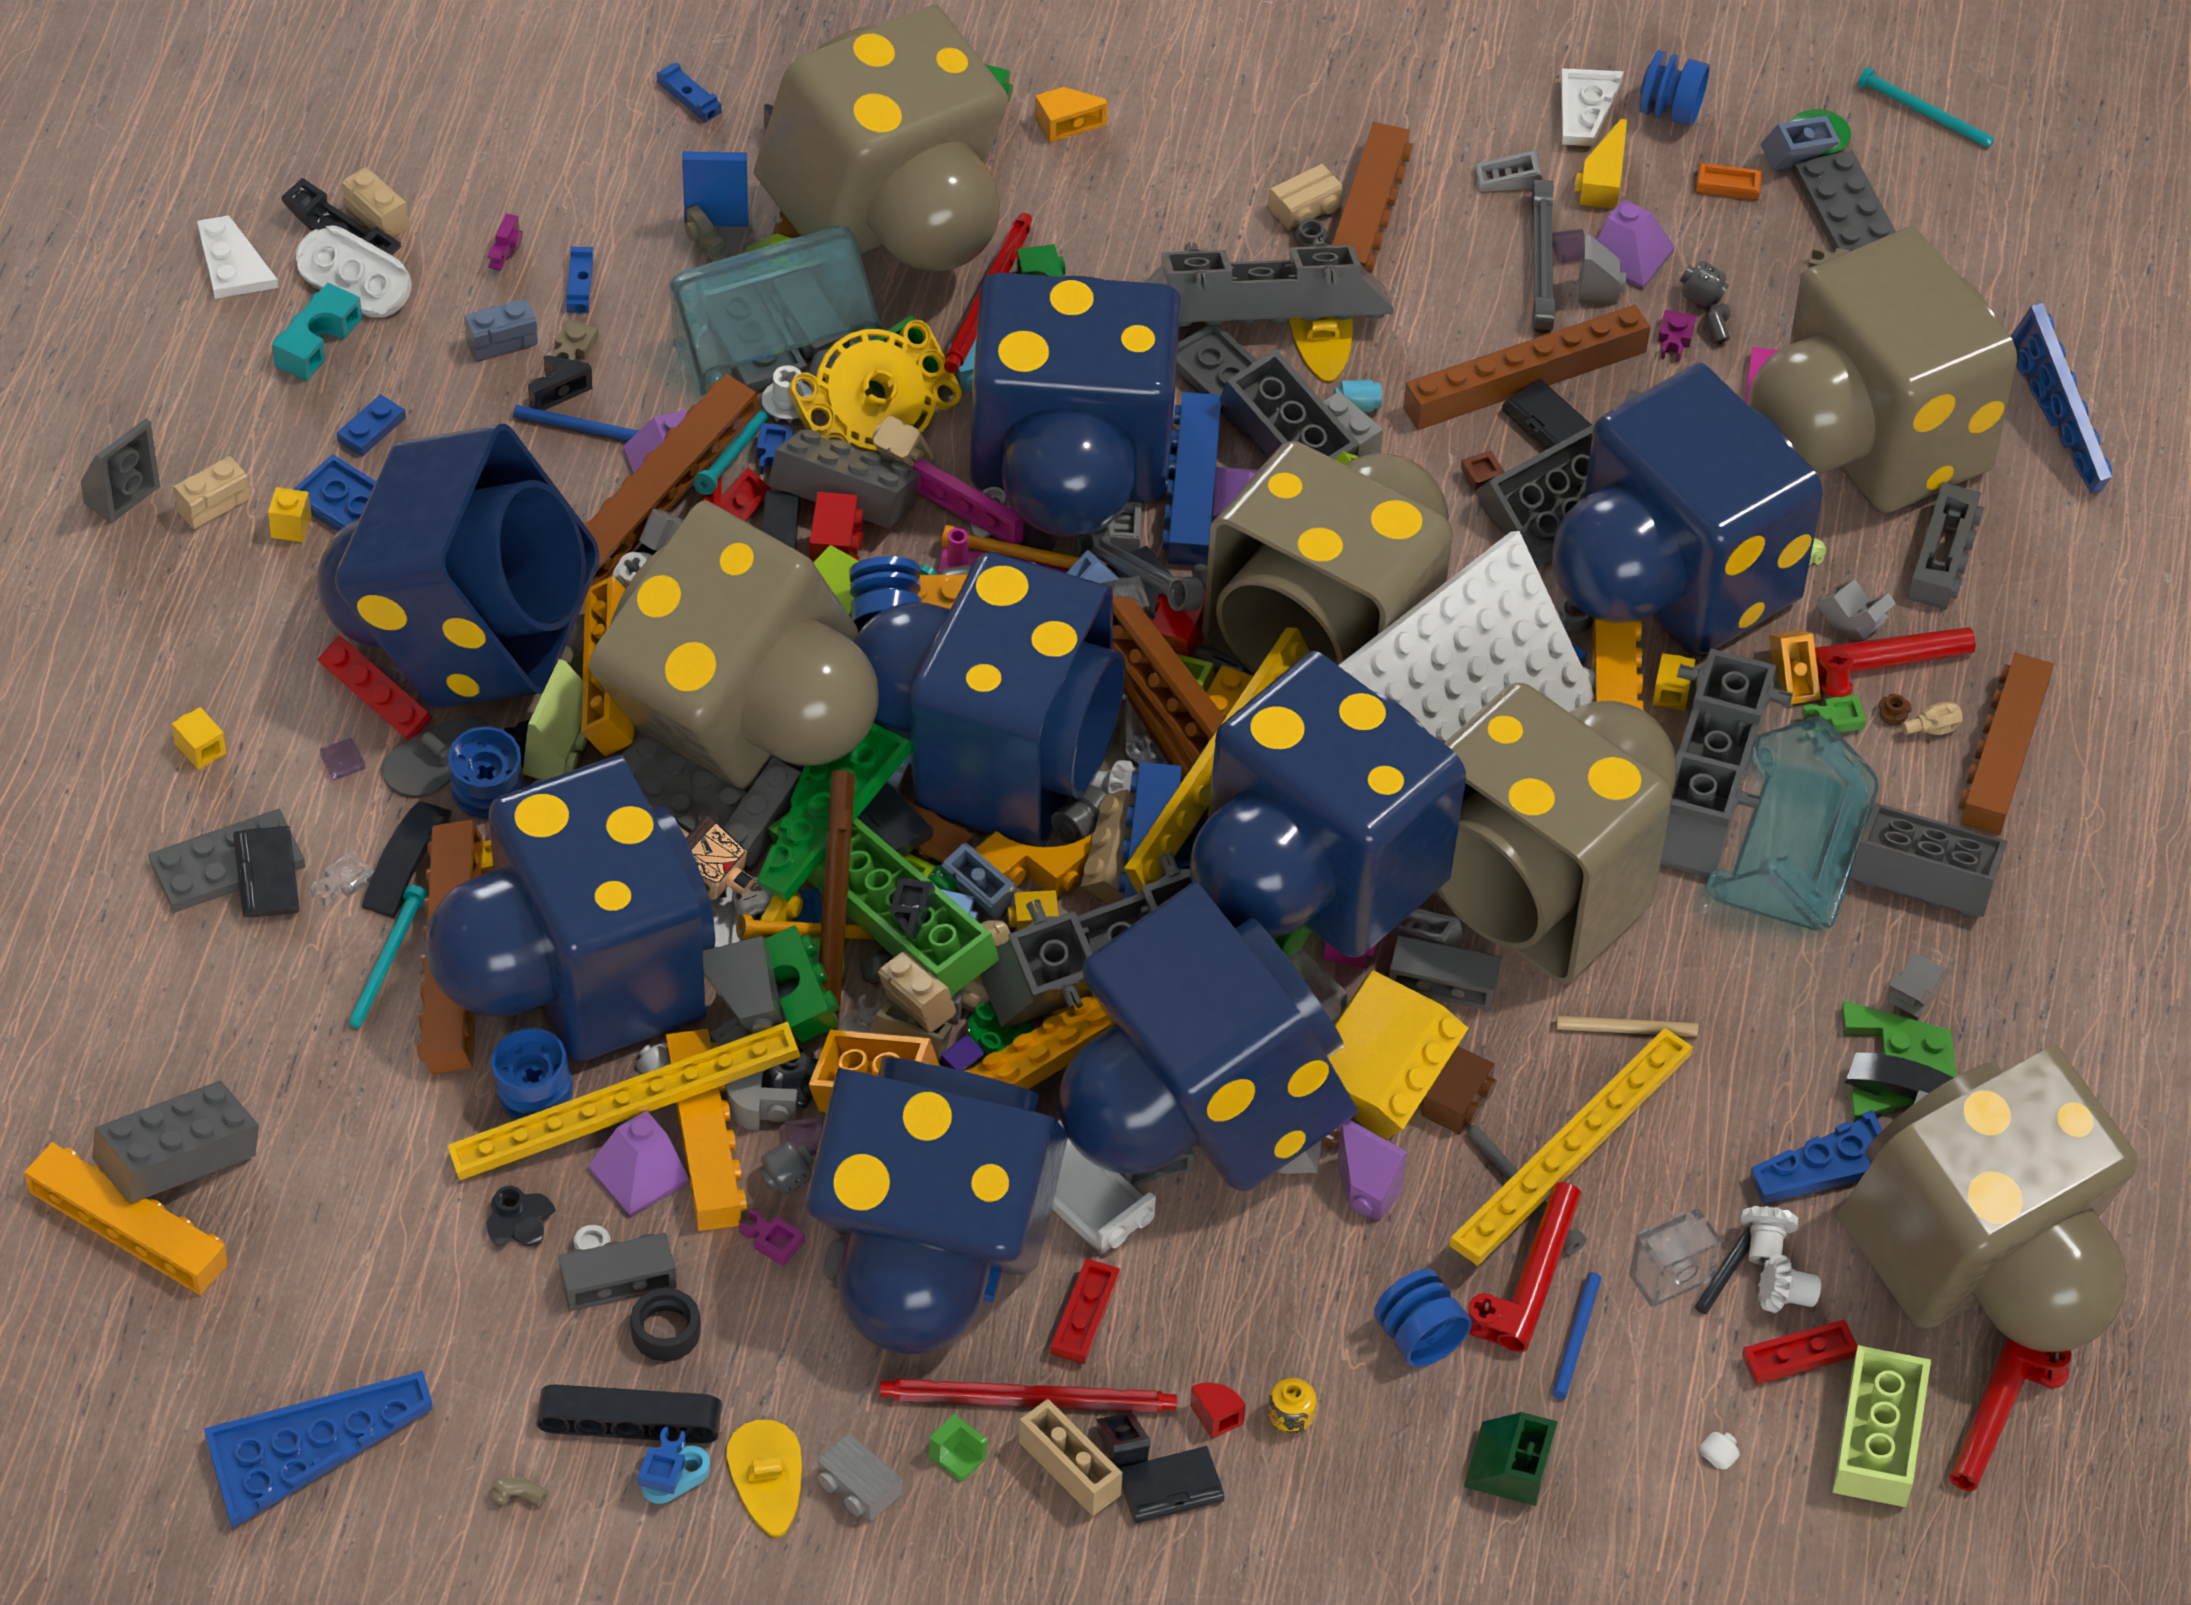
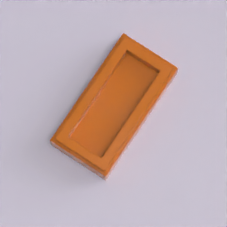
[1696,163,1762,201]

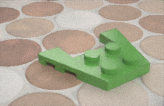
[1841,1001,1957,1122]

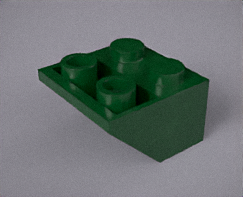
[1464,1412,1558,1506]

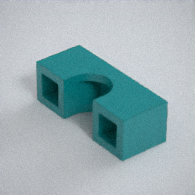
[272,283,362,381]

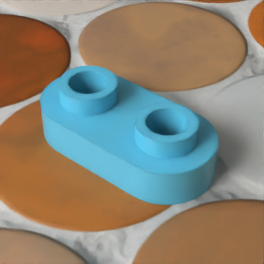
[641,1445,710,1504]

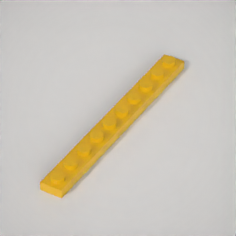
[1124,627,1310,894]
[447,1022,800,1181]
[1449,1028,1693,1266]

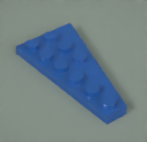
[2010,303,2112,493]
[204,1371,433,1529]

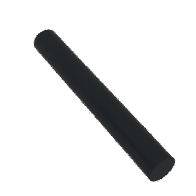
[1695,1227,1751,1314]

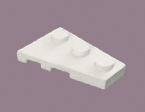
[1561,68,1624,146]
[197,215,279,299]

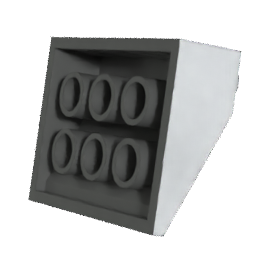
[1475,425,1594,568]
[1849,803,2008,917]

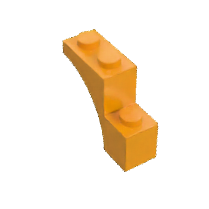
[974,831,1094,897]

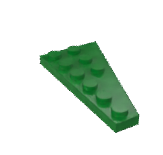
[757,723,912,902]

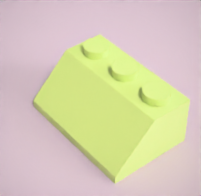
[522,659,587,780]

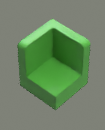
[929,1414,988,1481]

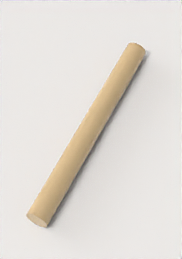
[1556,1015,1698,1037]

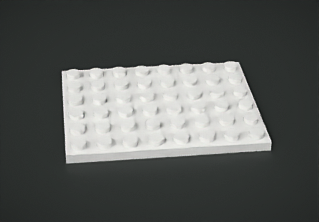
[1338,531,1596,743]

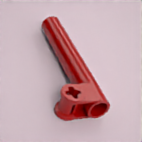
[1815,627,1976,697]
[1468,1182,1582,1352]
[1950,1337,2072,1491]

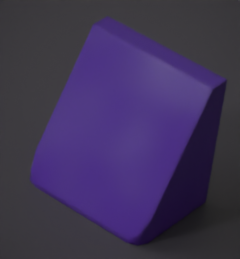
[939,1035,984,1071]

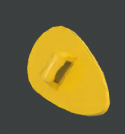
[1289,316,1353,383]
[726,1420,802,1538]

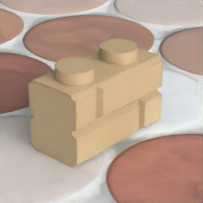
[1268,164,1343,230]
[342,167,409,237]
[872,415,934,469]
[173,456,250,529]
[878,951,956,1032]

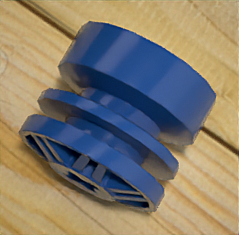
[1640,50,1710,126]
[849,556,921,633]
[448,726,523,819]
[491,1028,573,1120]
[1374,1269,1472,1367]

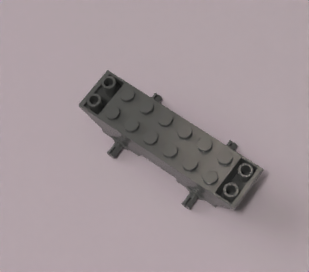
[1144,237,1393,326]
[1660,648,1793,879]
[980,852,1192,1029]

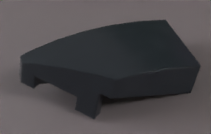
[889,878,935,939]

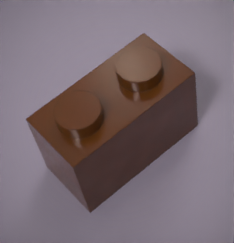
[1422,1046,1497,1134]

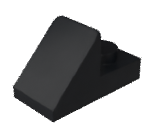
[528,355,593,411]
[1096,1412,1150,1468]

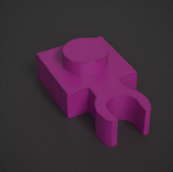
[487,213,523,271]
[1658,310,1696,362]
[739,1209,805,1267]

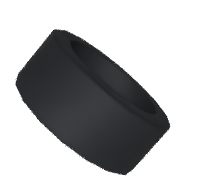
[630,1288,701,1361]

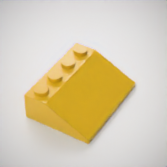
[1329,970,1469,1140]

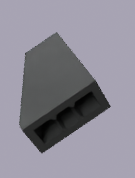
[703,936,782,1035]

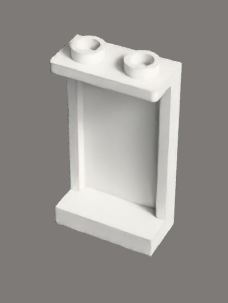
[1052,1119,1156,1255]

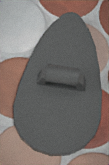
[382,717,487,798]

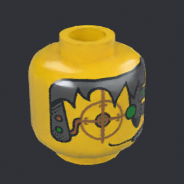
[1268,1378,1317,1433]

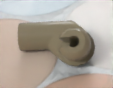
[490,1477,549,1507]

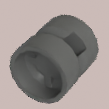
[1051,785,1106,845]

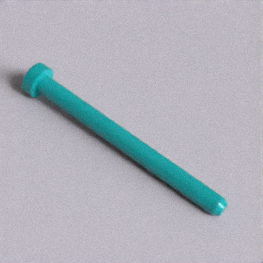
[1857,67,1994,147]
[693,410,768,495]
[349,885,429,1028]

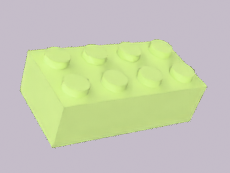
[1832,1345,1931,1507]

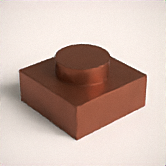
[1461,450,1505,491]

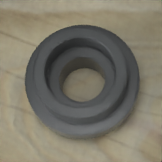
[1295,219,1327,247]

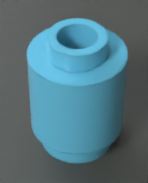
[1334,379,1382,412]

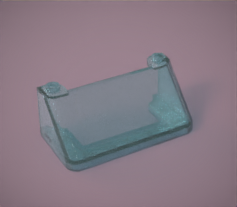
[670,225,882,396]
[1705,715,1879,931]

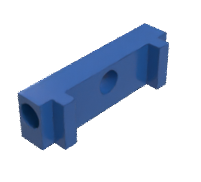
[657,62,722,123]
[566,246,594,313]

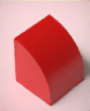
[1190,1382,1246,1439]

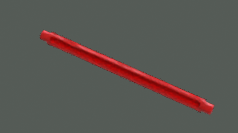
[944,213,1032,373]
[880,1379,1177,1413]

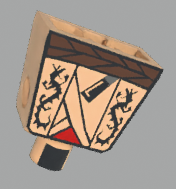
[686,814,755,899]

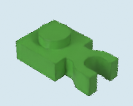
[1801,694,1867,734]

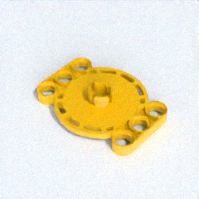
[788,320,962,452]

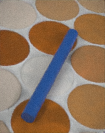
[513,405,639,442]
[1552,1272,1601,1400]

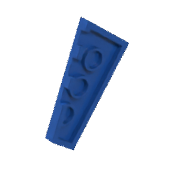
[1750,1110,1882,1204]

